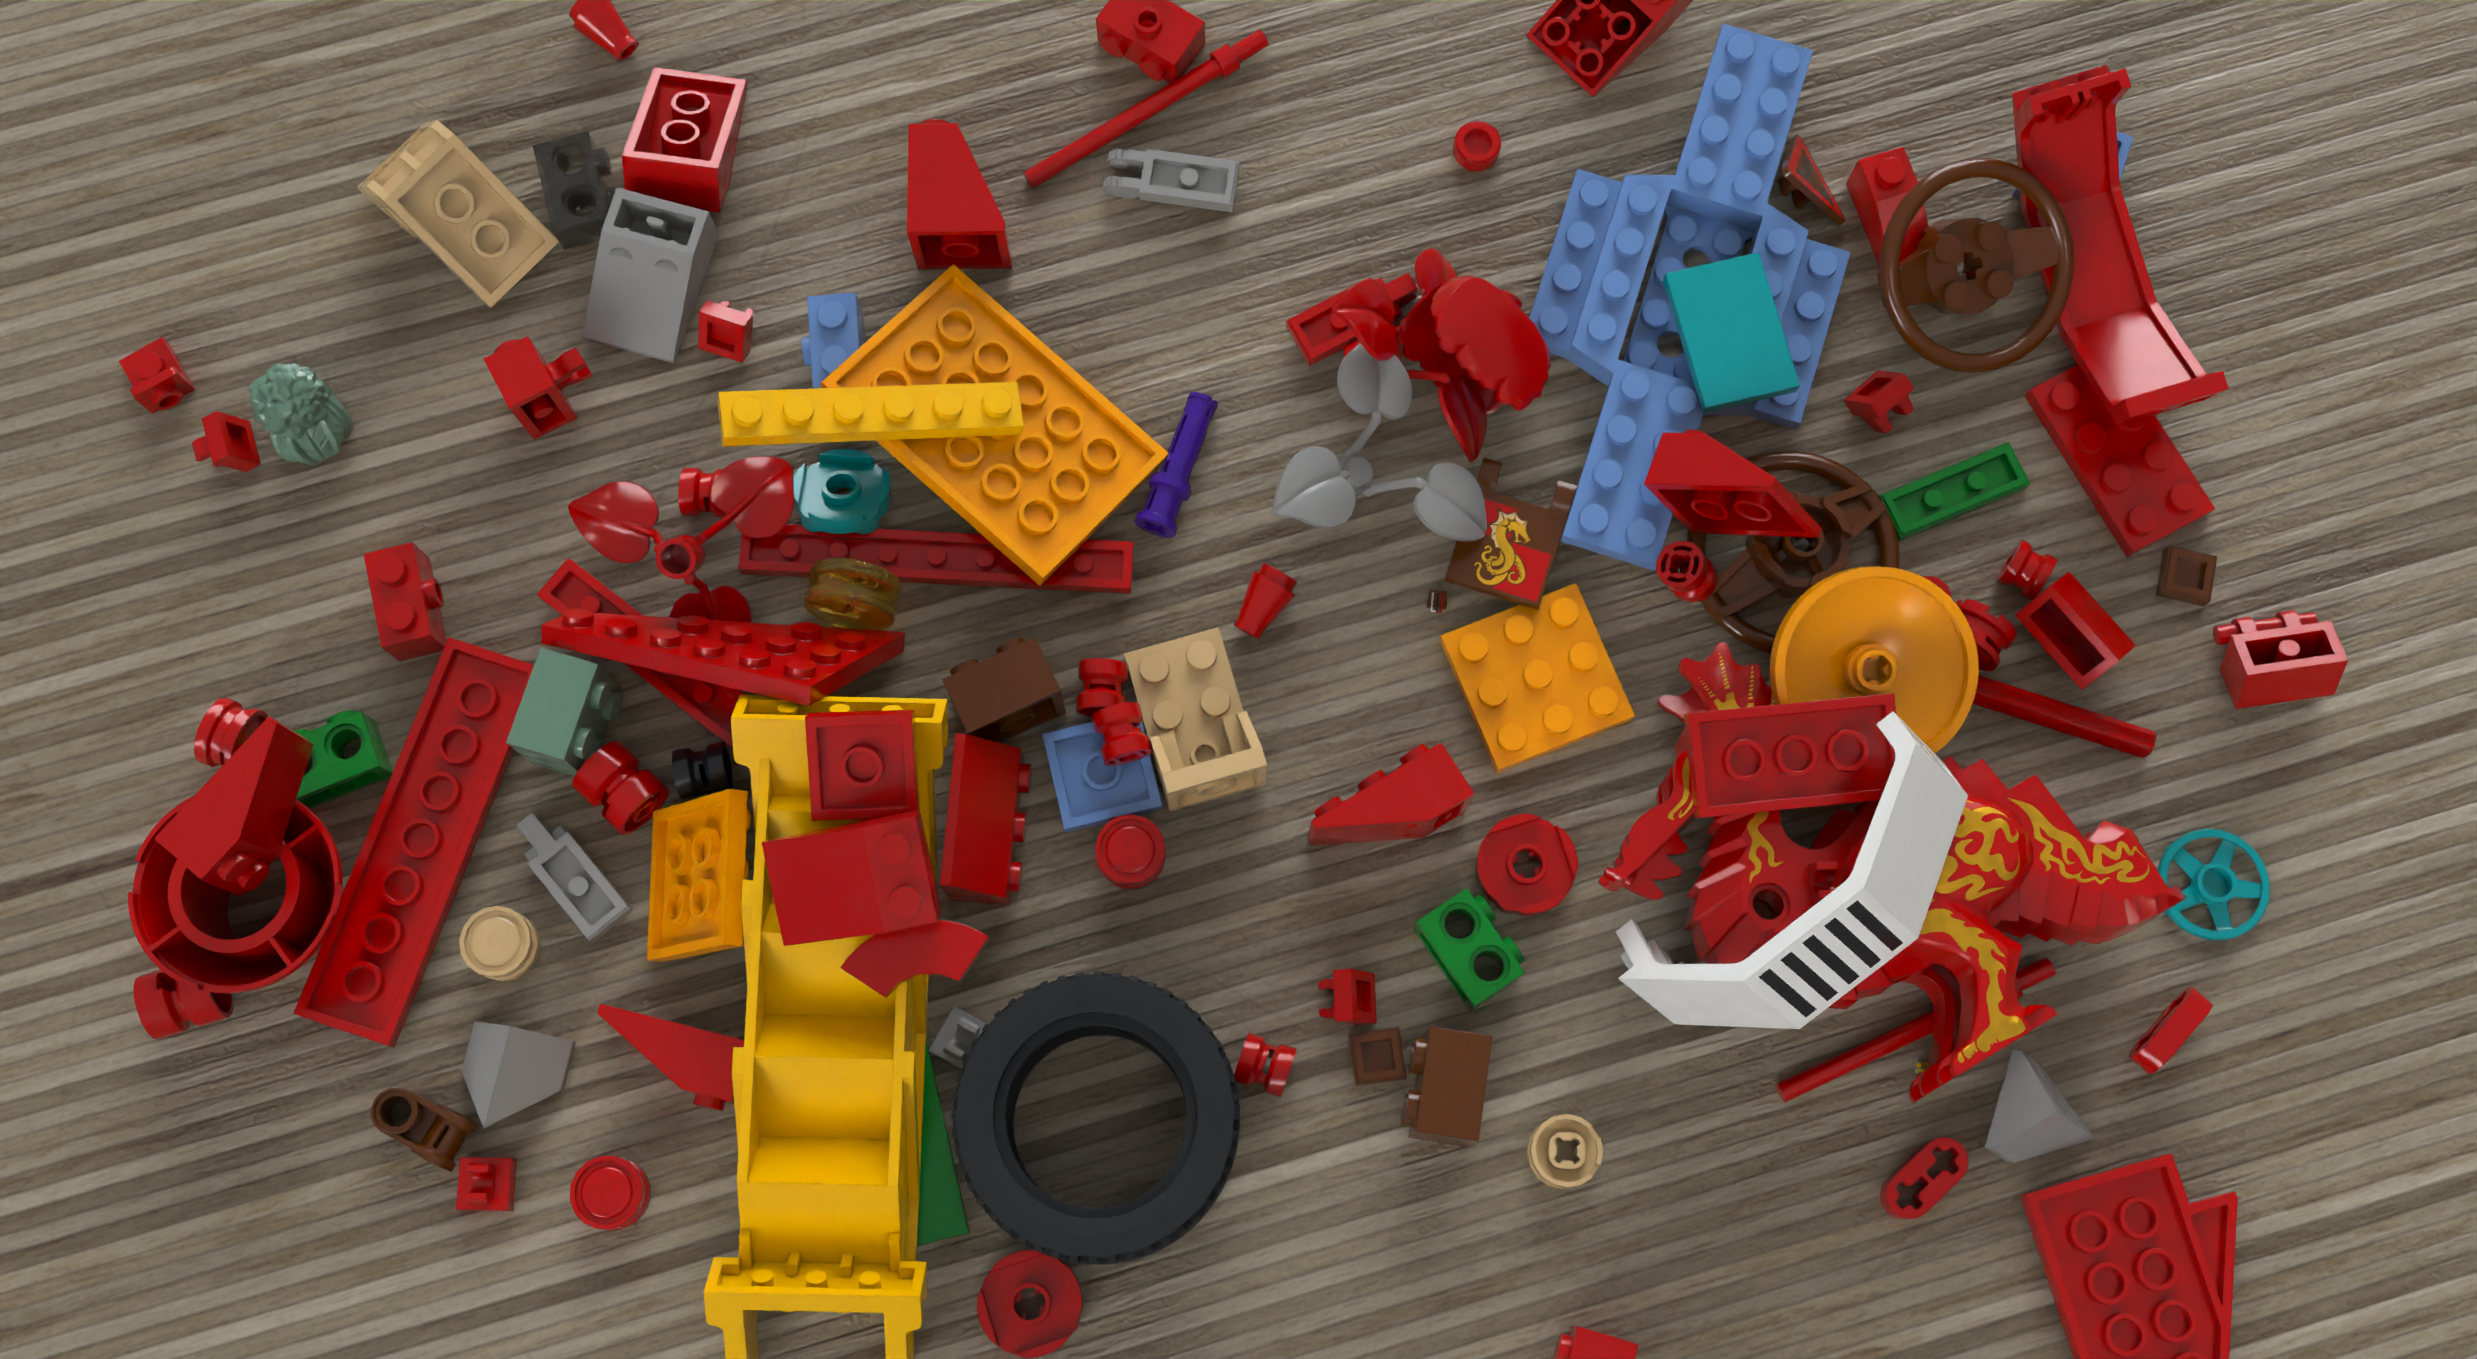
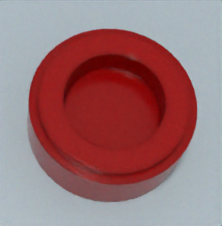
[1453,121,1501,171]

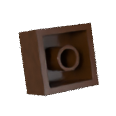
[942,637,1066,743]
[1401,1026,1493,1147]

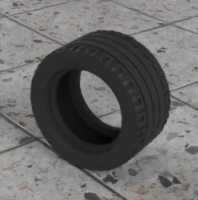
[951,971,1240,1265]

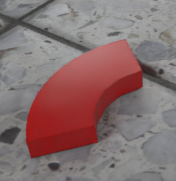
[840,920,990,998]

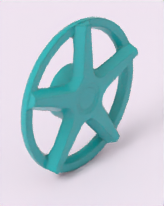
[2157,829,2270,941]

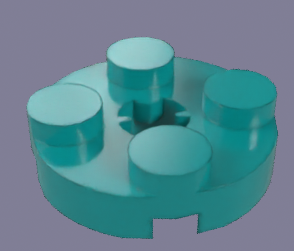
[794,449,892,534]

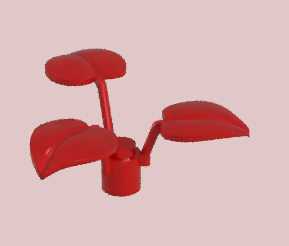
[1331,248,1487,463]
[568,455,795,622]

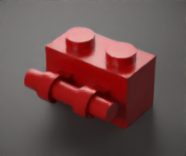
[2213,610,2348,709]

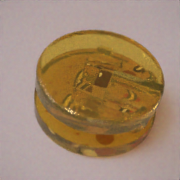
[804,558,901,630]

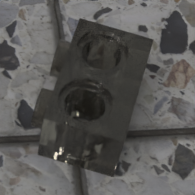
[533,132,616,250]

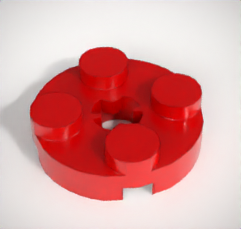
[1475,814,1578,916]
[977,1250,1083,1358]

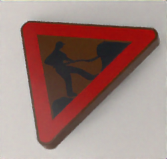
[1778,134,1846,225]

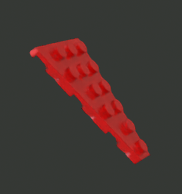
[541,608,905,706]

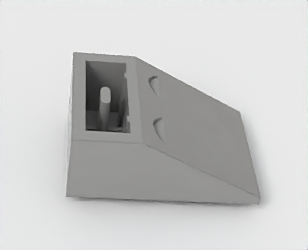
[582,188,719,364]

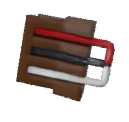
[1426,589,1447,613]

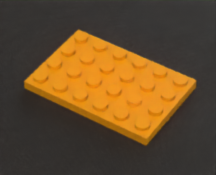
[820,264,1168,586]

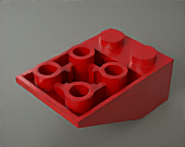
[1526,0,1693,97]
[1308,742,1474,846]

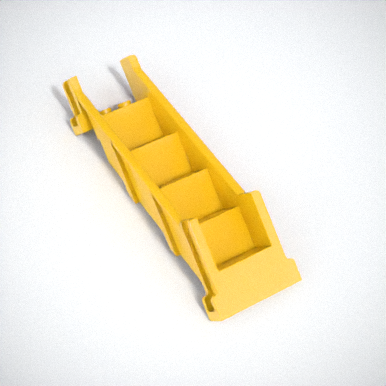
[703,694,948,1359]

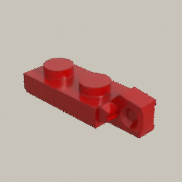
[1286,273,1418,367]

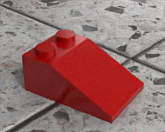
[622,67,747,213]
[1644,429,1822,538]
[154,716,313,896]
[762,809,941,946]

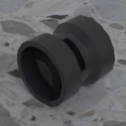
[672,742,733,799]

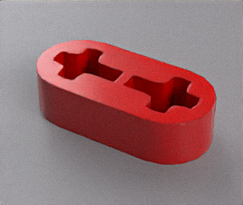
[2129,987,2213,1074]
[1880,1137,1969,1220]

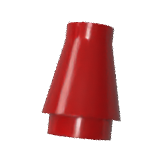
[569,0,639,62]
[1234,563,1297,640]

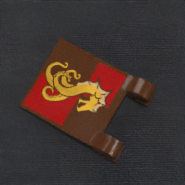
[1444,457,1577,610]

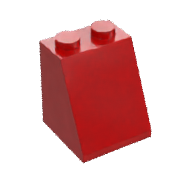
[907,119,1012,270]

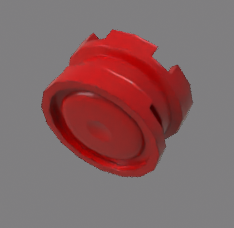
[1955,599,2017,671]
[194,697,268,767]
[1095,814,1166,890]
[570,1156,651,1230]

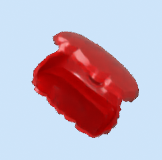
[1398,276,1551,416]

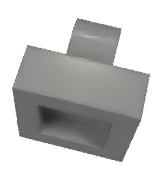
[929,1006,986,1070]

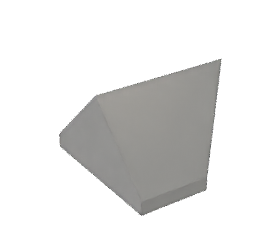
[461,1021,575,1129]
[1985,1049,2095,1163]

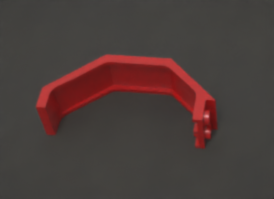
[2012,64,2229,426]

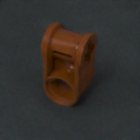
[371,1088,480,1172]

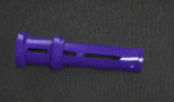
[1134,392,1218,538]

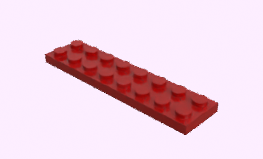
[293,637,534,1048]

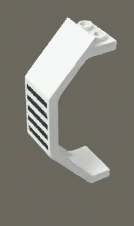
[1616,711,1968,1029]

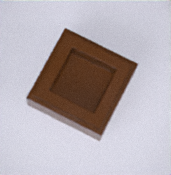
[2156,545,2217,606]
[1348,1027,1407,1087]

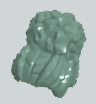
[248,363,353,465]

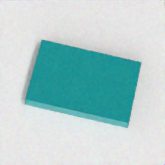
[1663,252,1800,413]

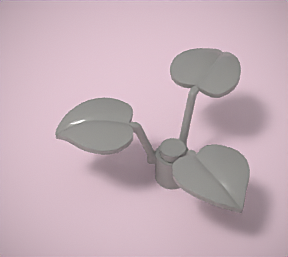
[1272,342,1487,542]

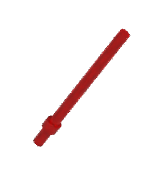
[1023,29,1269,189]
[1775,957,2056,1102]

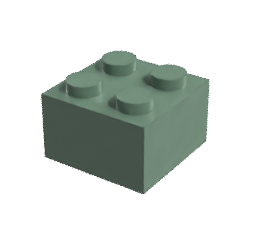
[506,647,623,776]

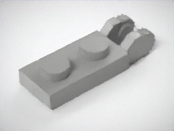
[1103,148,1239,212]

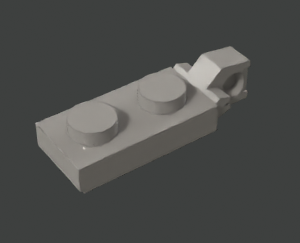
[516,813,633,943]

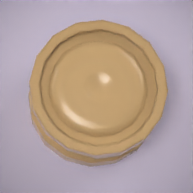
[459,906,541,982]
[1526,1114,1603,1189]

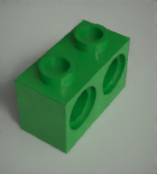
[294,710,393,809]
[1413,888,1525,1012]

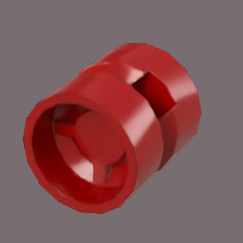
[572,740,670,836]
[133,970,233,1040]

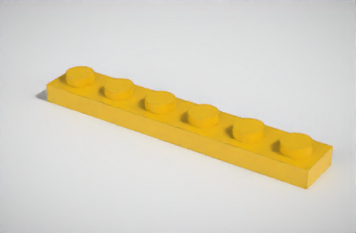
[717,382,1024,447]

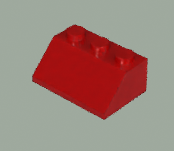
[940,733,1032,905]

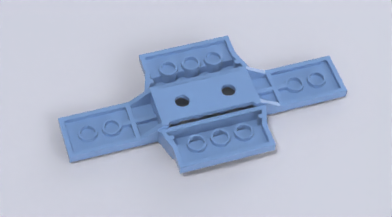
[1529,23,1851,571]

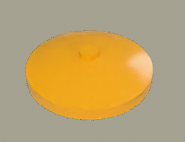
[1770,566,1979,754]

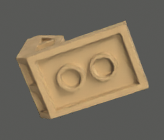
[356,120,559,308]
[1124,627,1267,812]

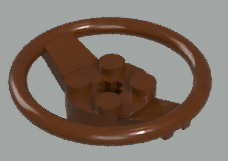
[1877,158,2074,373]
[1686,451,1900,653]

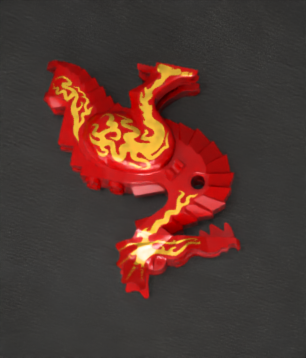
[1598,641,2186,1103]

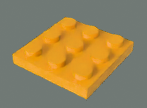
[1439,583,1635,774]
[647,789,751,962]

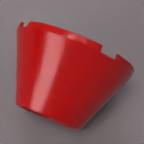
[128,796,343,994]

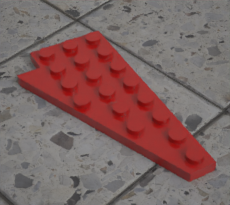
[2020,1153,2238,1359]

